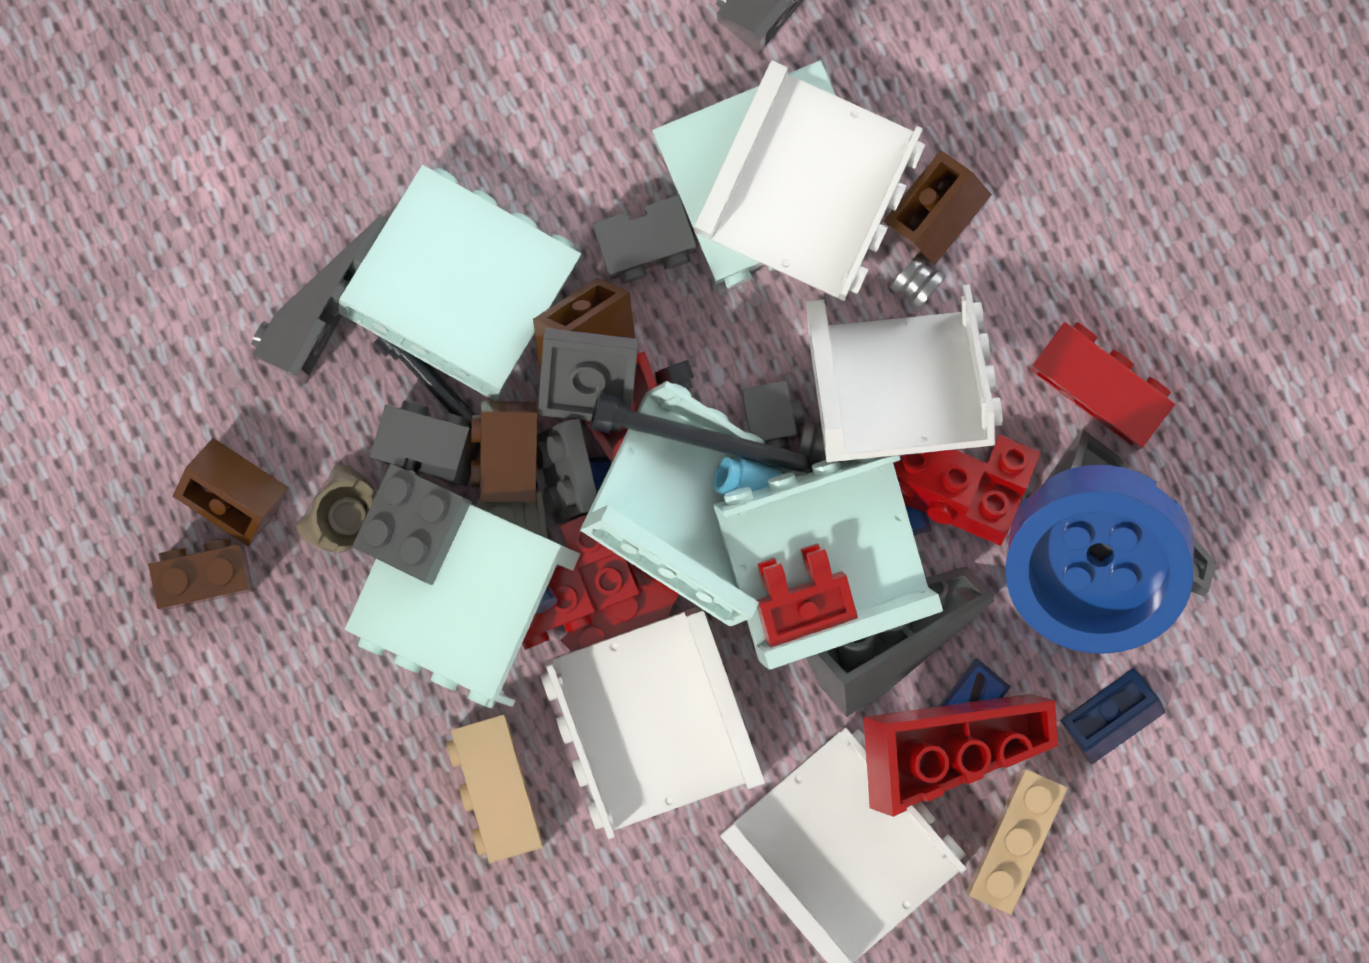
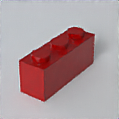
[1029,322,1175,451]

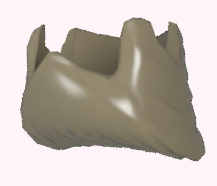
[296,464,377,553]

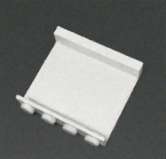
[694,60,926,301]
[806,284,1003,462]
[540,606,765,839]
[720,728,967,963]

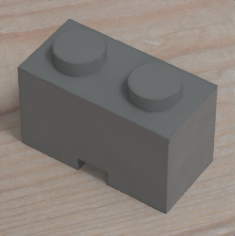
[592,195,696,284]
[370,401,480,487]

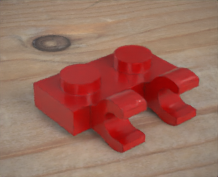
[756,543,858,647]

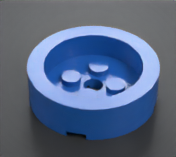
[1005,465,1194,654]

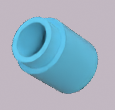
[713,456,782,500]

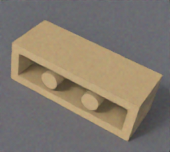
[446,714,544,864]
[965,768,1068,915]

